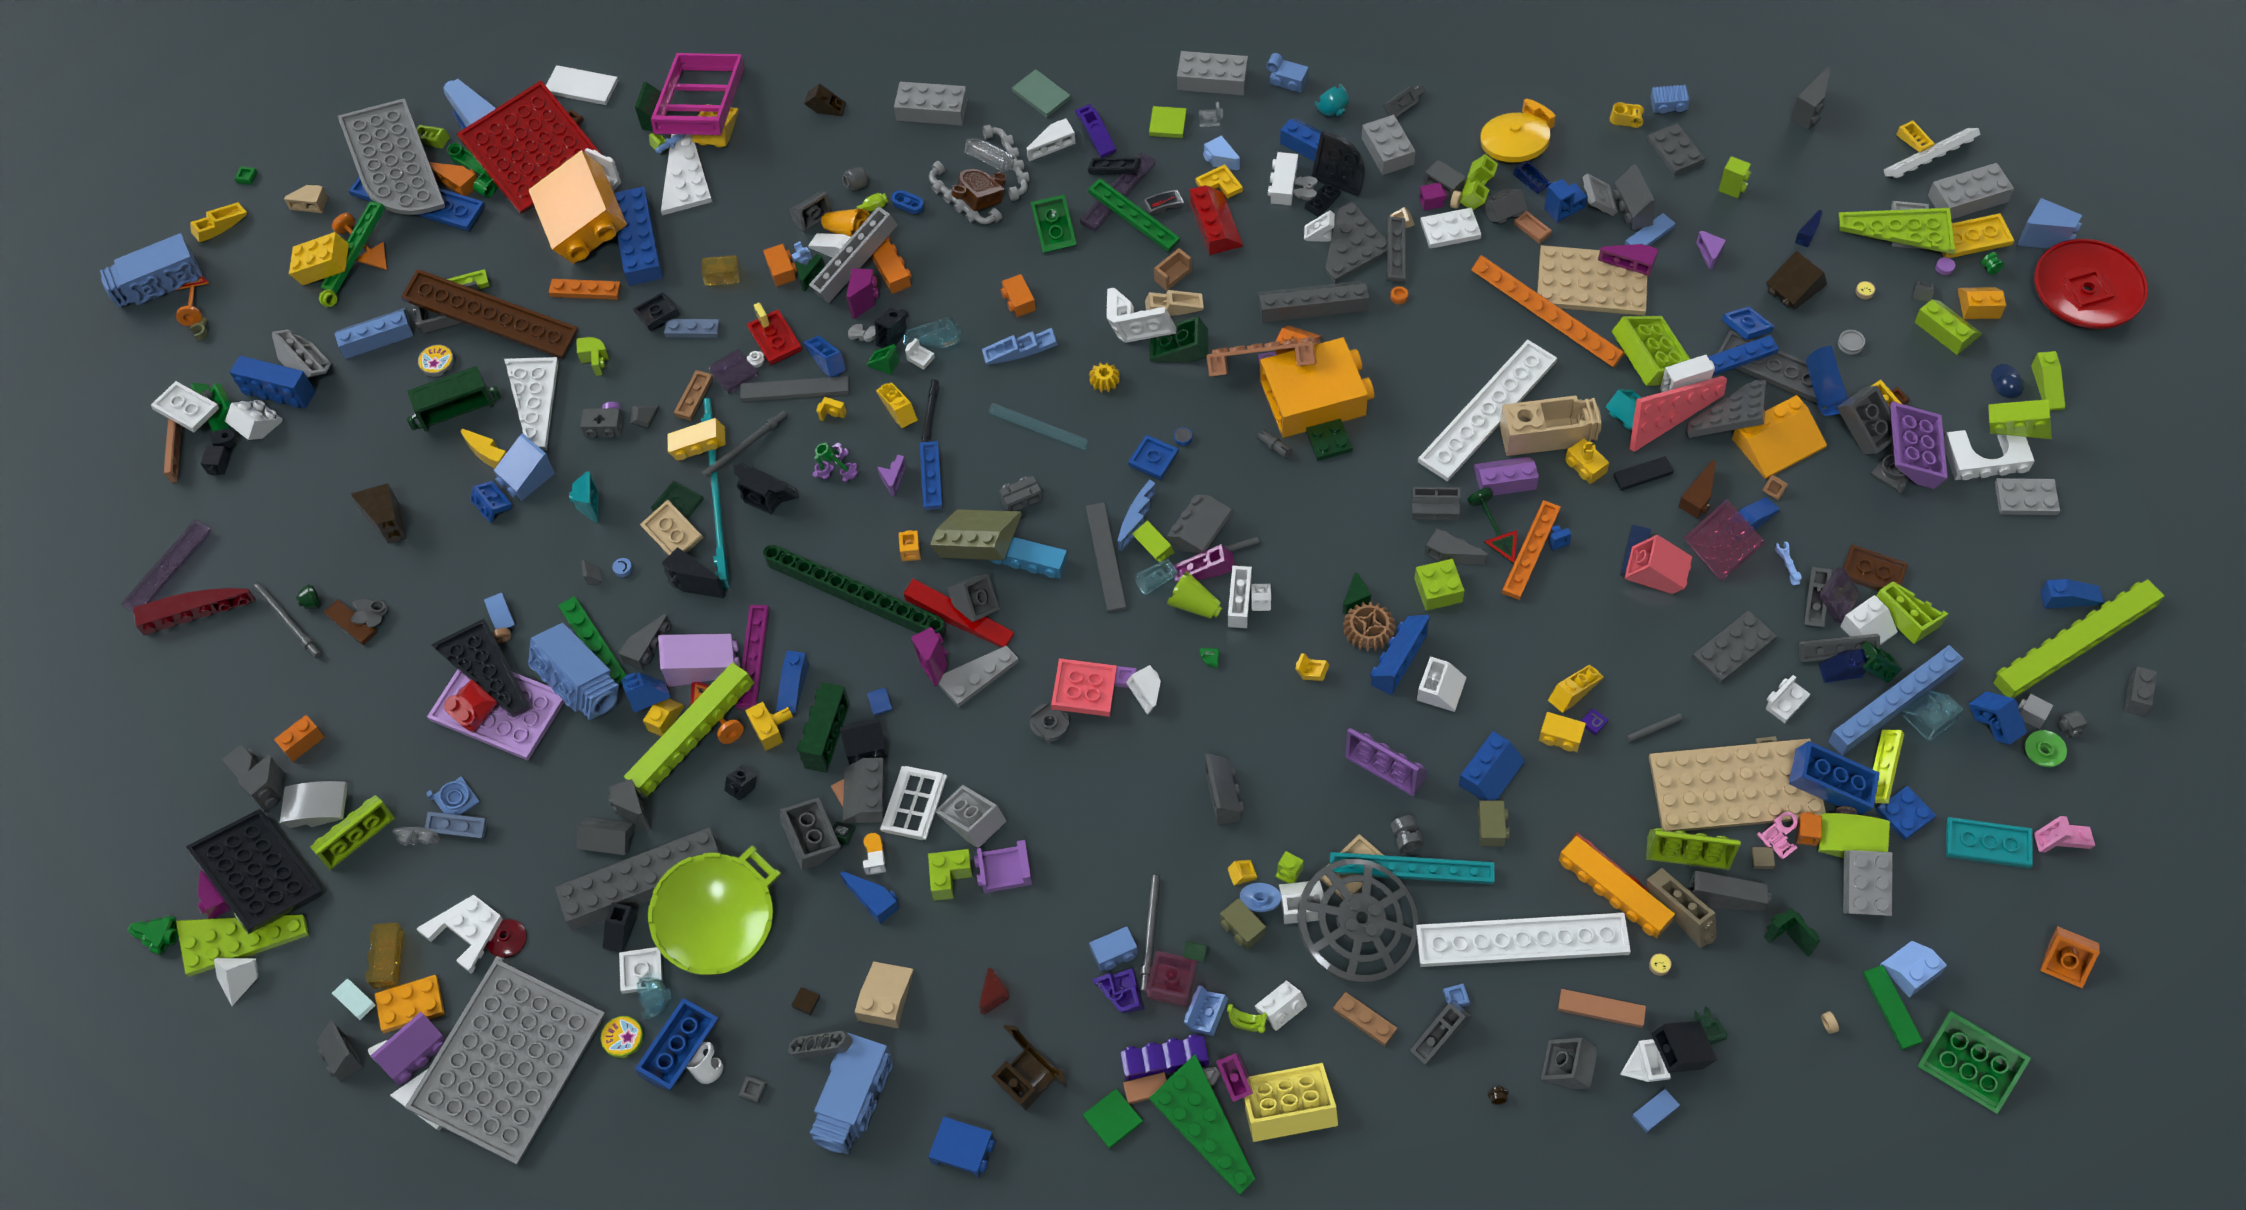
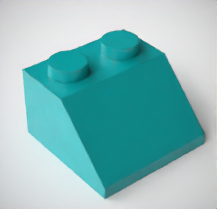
[1606,389,1642,430]

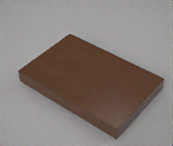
[1840,544,1909,591]

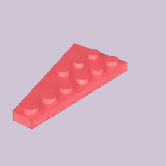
[1629,376,1727,452]

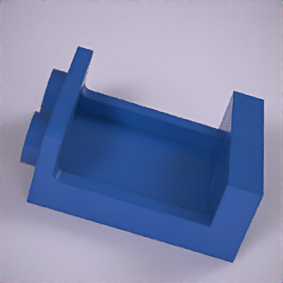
[928,1116,996,1178]

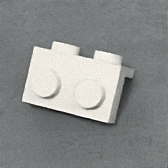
[1255,980,1307,1031]

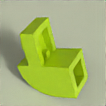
[577,337,609,376]

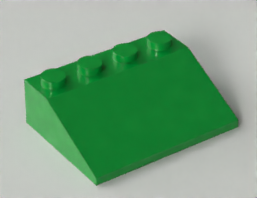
[1918,1009,2031,1114]

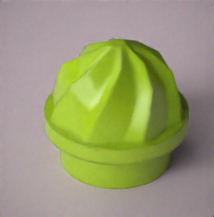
[318,290,337,307]

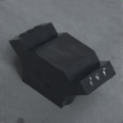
[733,463,799,514]

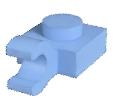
[792,241,812,268]

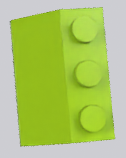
[1915,299,1982,355]

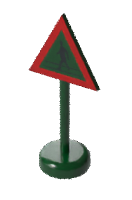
[1467,488,1517,564]

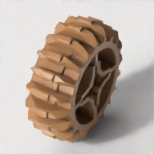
[1343,601,1396,652]

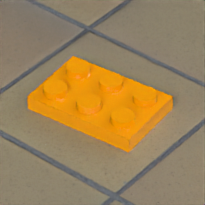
[375,975,445,1033]

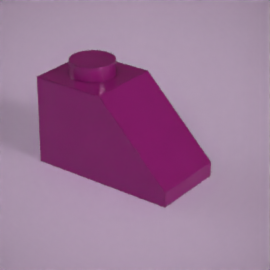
[1216,1053,1253,1102]

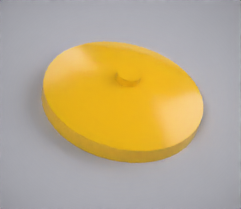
[1480,113,1550,162]

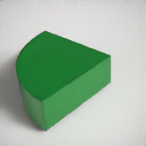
[1200,648,1219,669]

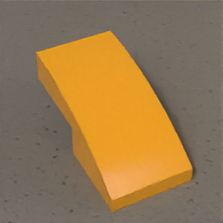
[1522,98,1556,129]

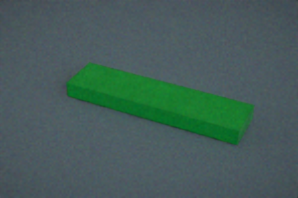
[1862,965,1923,1050]

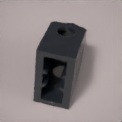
[875,308,909,348]

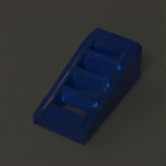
[1512,160,1551,194]
[1795,210,1823,247]

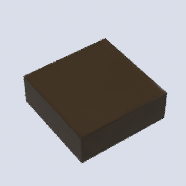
[791,987,820,1015]

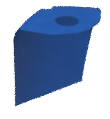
[1806,345,1849,416]

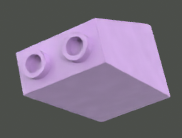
[658,634,740,687]

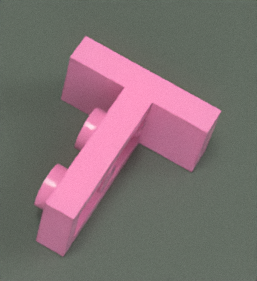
[2034,816,2095,853]

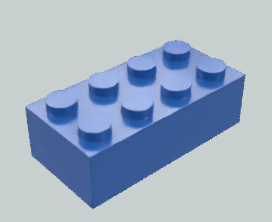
[230,356,315,409]
[1789,741,1880,815]

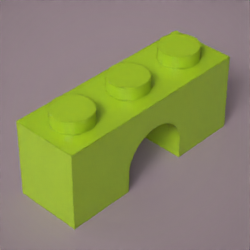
[1459,154,1498,210]

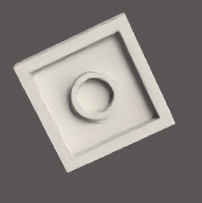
[619,947,664,994]

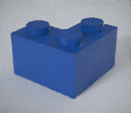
[1544,179,1587,223]
[1969,691,2027,745]

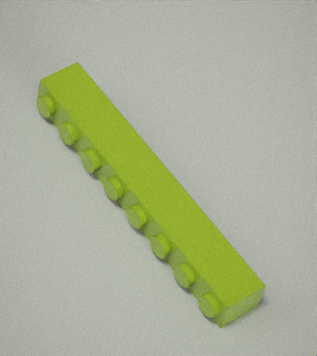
[624,662,754,797]

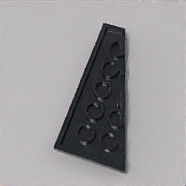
[431,619,531,718]

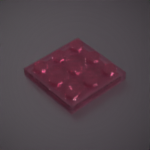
[1684,499,1766,581]

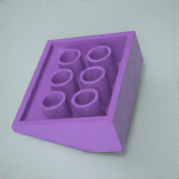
[1890,401,1948,489]
[1345,728,1427,797]

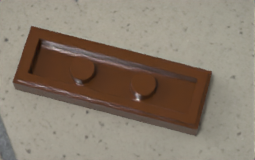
[324,599,377,645]

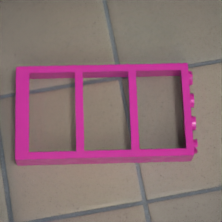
[651,53,744,135]

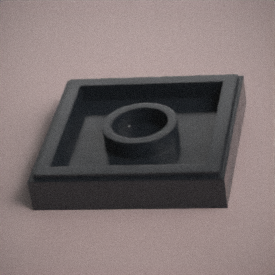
[632,292,680,331]

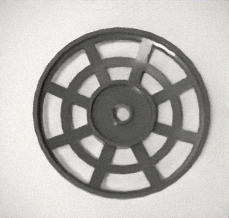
[1297,859,1418,983]

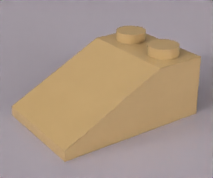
[855,961,914,1028]

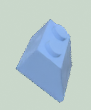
[1880,941,1947,998]

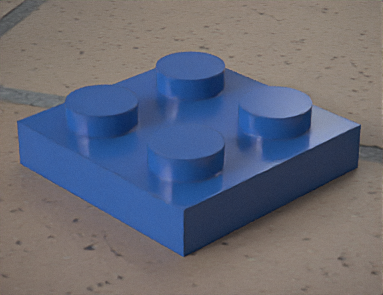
[1722,307,1774,340]
[1128,435,1179,480]
[1876,786,1937,841]

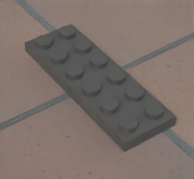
[1718,330,1818,404]

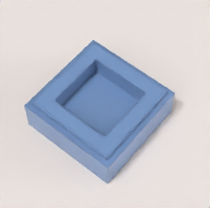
[1443,984,1470,1007]

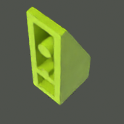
[2031,351,2065,411]

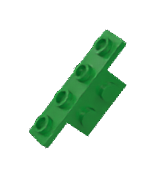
[190,383,231,433]

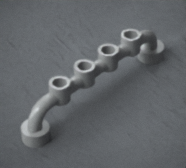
[982,125,1030,201]
[929,161,1003,225]

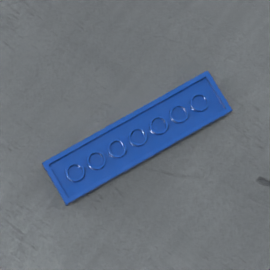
[349,177,485,231]

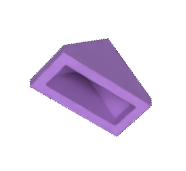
[1696,231,1726,270]

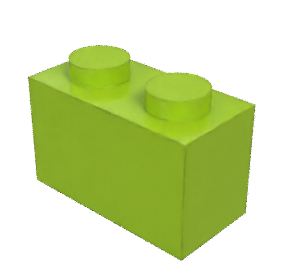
[1718,156,1752,199]

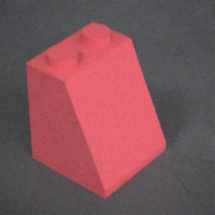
[1624,535,1692,594]

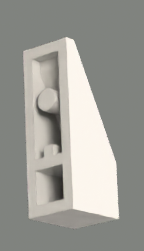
[1027,119,1076,161]
[808,233,851,258]

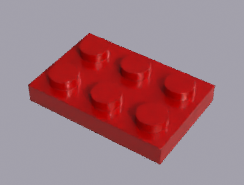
[746,309,802,365]

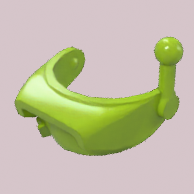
[1227,1004,1268,1033]

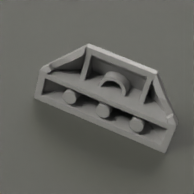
[272,329,331,378]

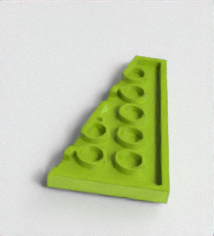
[1838,208,1955,254]

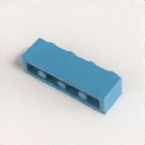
[989,537,1068,579]

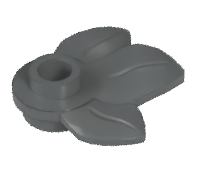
[350,599,387,628]

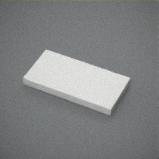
[546,65,618,105]

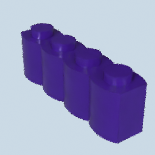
[1120,1034,1209,1081]

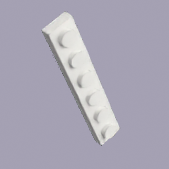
[1884,128,1980,178]

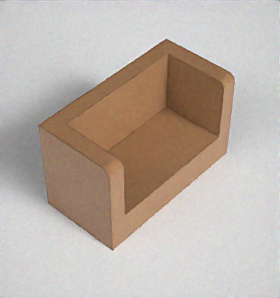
[1154,248,1192,291]

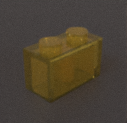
[702,255,740,286]

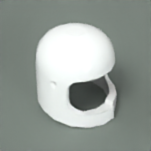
[686,1042,723,1084]

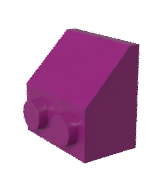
[846,268,880,319]
[911,627,948,687]

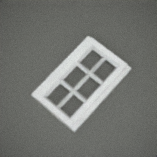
[880,766,947,840]

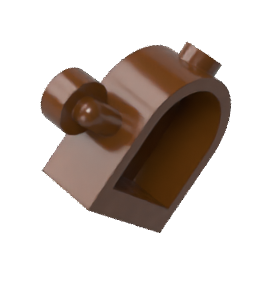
[951,169,1006,211]

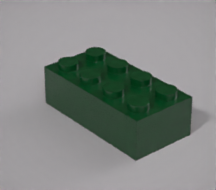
[797,682,850,773]

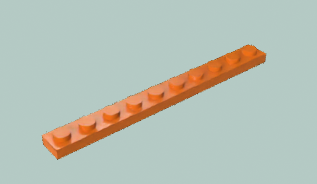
[1471,255,1625,368]

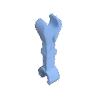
[1775,542,1802,585]

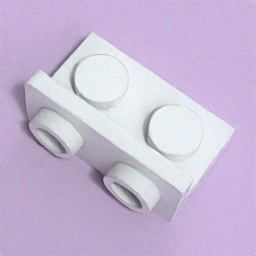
[1766,675,1810,723]

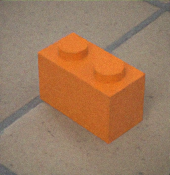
[763,244,797,287]
[1000,274,1036,318]
[274,715,325,762]

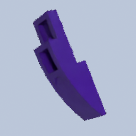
[1075,104,1116,158]

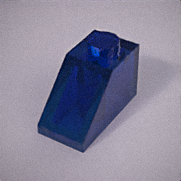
[1819,649,1867,683]

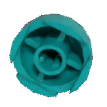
[1314,84,1349,117]

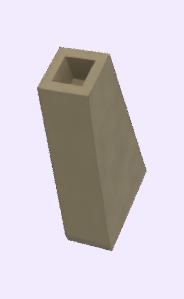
[1646,868,1717,948]

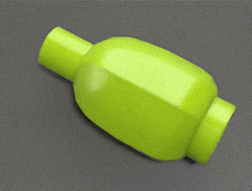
[857,193,889,212]

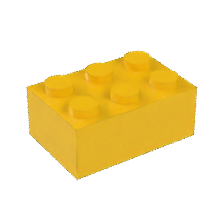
[289,232,349,286]

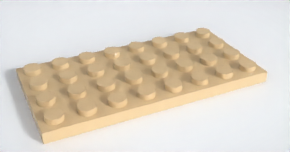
[1648,739,1826,832]

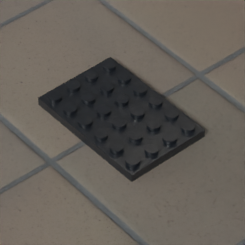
[186,809,323,934]

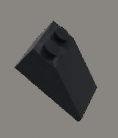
[662,547,726,598]

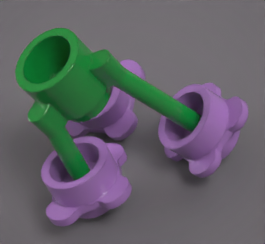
[813,442,858,482]

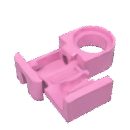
[1757,812,1798,860]

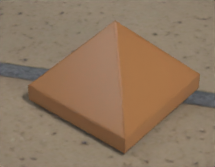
[1762,474,1788,500]

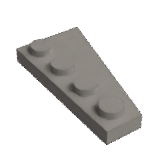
[938,646,1019,707]

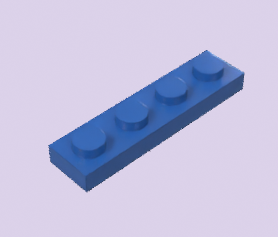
[1708,335,1779,376]
[920,441,942,510]

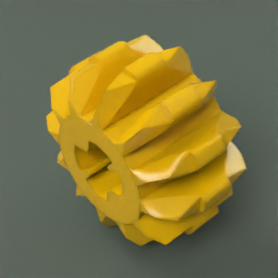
[1089,362,1120,393]

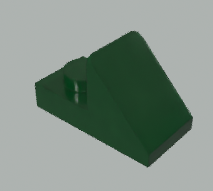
[795,254,825,292]

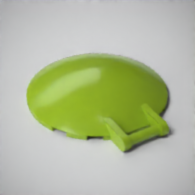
[648,845,782,975]

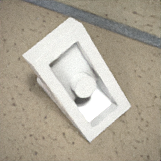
[1304,210,1335,242]
[1251,584,1271,611]

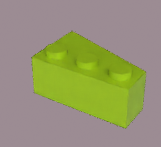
[1988,399,2052,439]
[1876,582,1949,644]

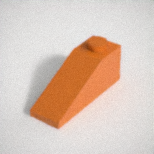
[429,162,477,196]

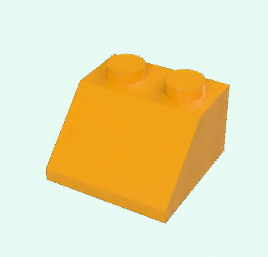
[1958,287,2006,319]

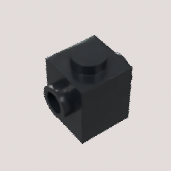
[724,765,757,801]

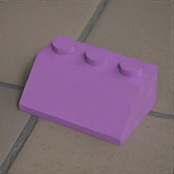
[1473,457,1539,496]
[371,1012,446,1086]

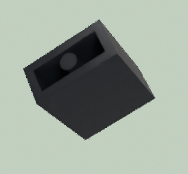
[1651,1021,1717,1073]

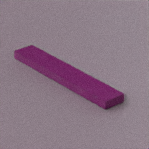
[736,605,770,710]

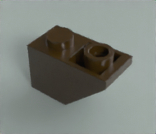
[804,83,846,116]

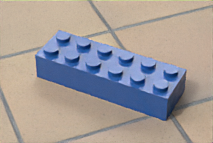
[614,186,663,286]

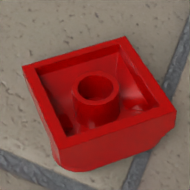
[444,679,498,733]

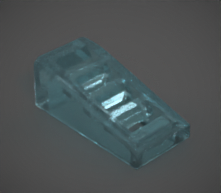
[1135,559,1178,595]

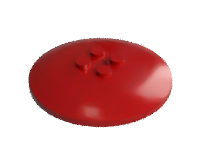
[2034,239,2148,329]

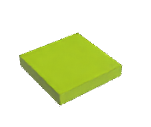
[1149,106,1187,138]

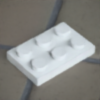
[1420,207,1481,249]
[151,381,219,432]

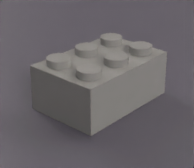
[1362,115,1415,175]
[1843,850,1892,916]

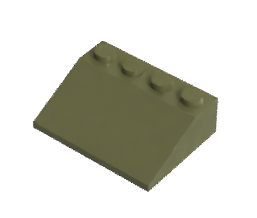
[930,509,1022,560]

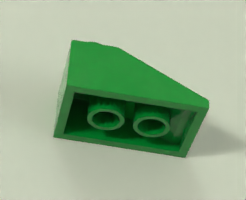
[1031,194,1077,253]

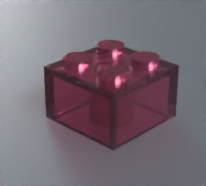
[1146,951,1197,1007]

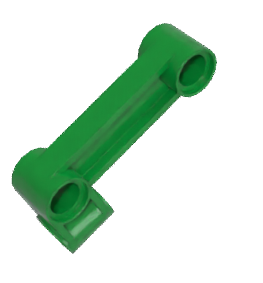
[447,143,499,198]

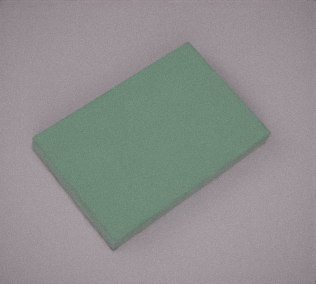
[1012,69,1071,118]

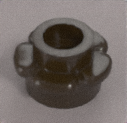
[1488,1086,1509,1105]

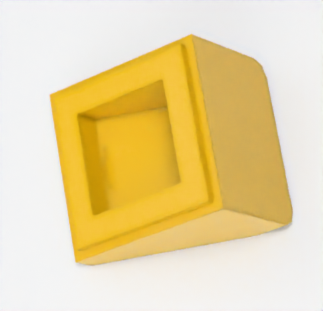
[1228,860,1258,885]

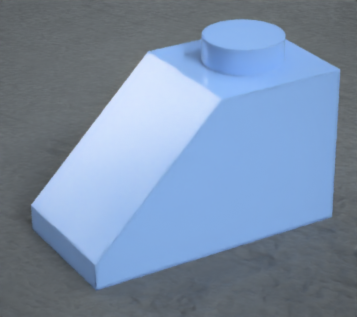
[1203,135,1240,170]

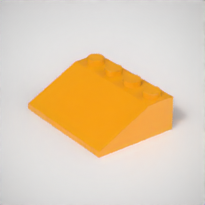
[1732,395,1827,479]

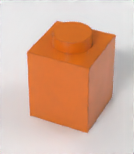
[1796,812,1822,846]

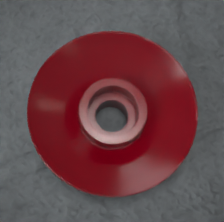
[486,919,527,958]

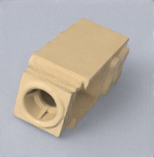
[1499,395,1601,456]

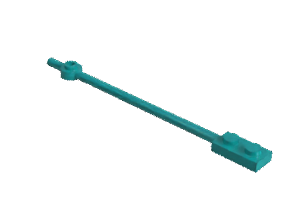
[701,398,730,589]

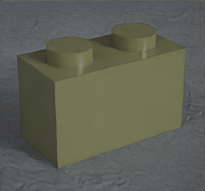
[1478,801,1509,846]
[1220,898,1266,950]

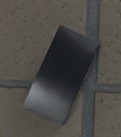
[1304,183,1341,217]

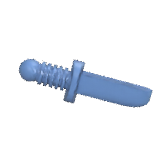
[656,134,687,154]

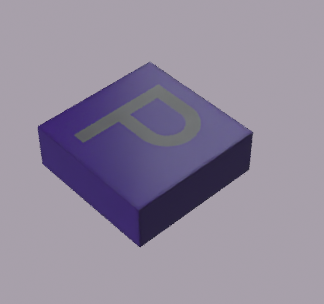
[1581,708,1608,736]

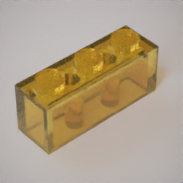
[365,922,404,989]

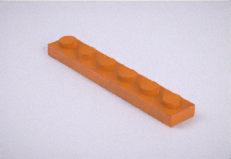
[1502,500,1561,600]

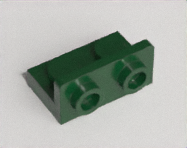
[1862,641,1902,683]

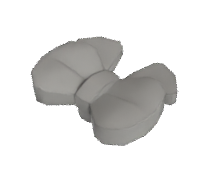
[1293,176,1318,200]
[848,324,876,342]

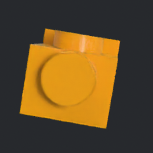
[899,530,921,561]

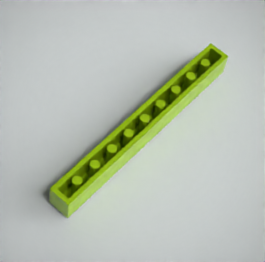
[1993,579,2164,698]

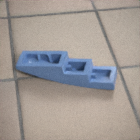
[982,328,1058,365]
[1118,480,1156,552]

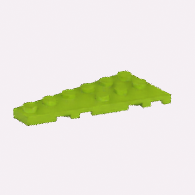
[176,915,309,977]

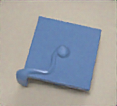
[426,777,480,815]

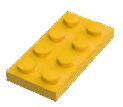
[1941,213,2015,258]

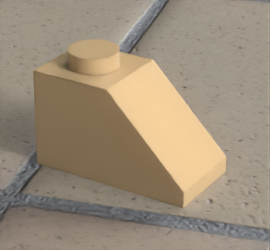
[284,185,328,213]

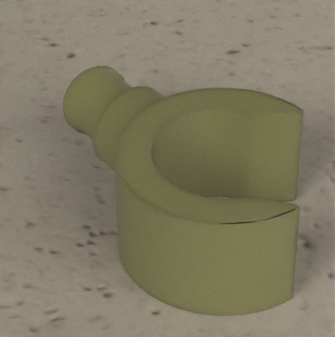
[190,317,208,341]

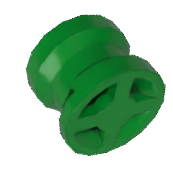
[1981,252,2005,275]

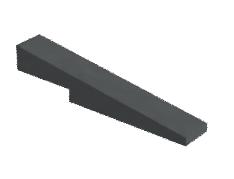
[1086,502,1126,613]

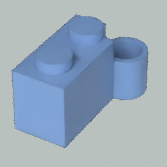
[1266,53,1309,93]

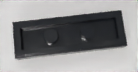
[1087,158,1141,174]
[1613,456,1674,491]

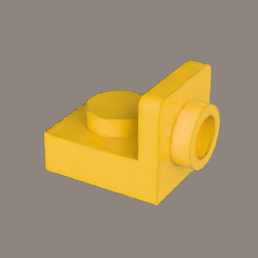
[816,397,847,421]

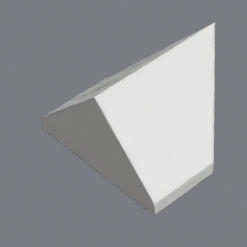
[214,958,259,1006]
[1620,1039,1671,1082]

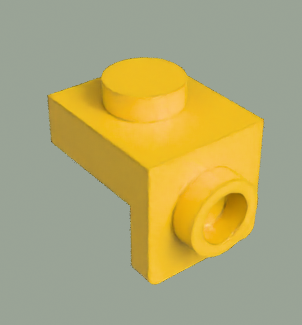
[1295,653,1329,681]

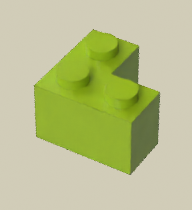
[928,849,972,901]

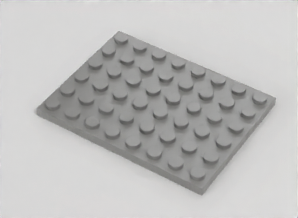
[405,959,606,1166]

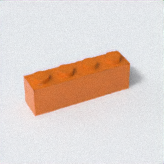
[871,236,912,294]

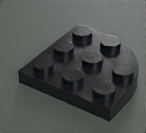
[1312,130,1365,196]

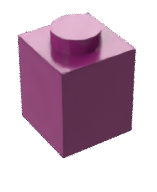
[1419,183,1447,211]

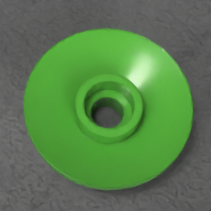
[2025,730,2067,767]

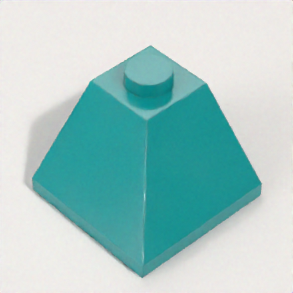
[569,471,599,523]

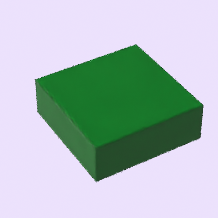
[234,166,258,185]

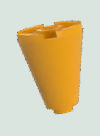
[821,208,870,237]

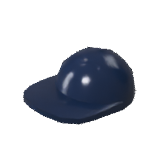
[1991,364,2024,398]

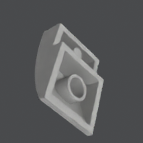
[280,781,348,829]

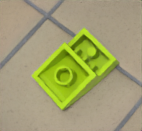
[1818,813,1890,858]

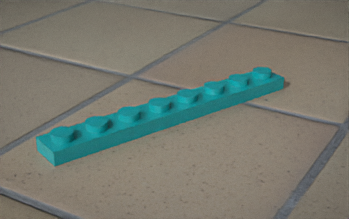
[1329,852,1495,884]

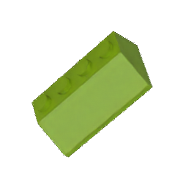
[310,795,395,870]

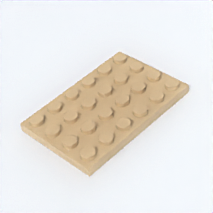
[1537,245,1647,316]

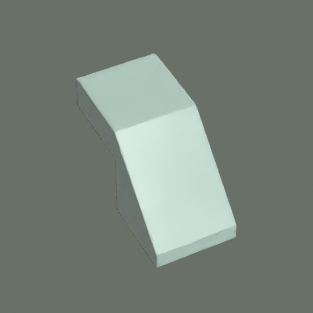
[332,979,375,1020]

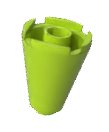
[1167,571,1222,619]

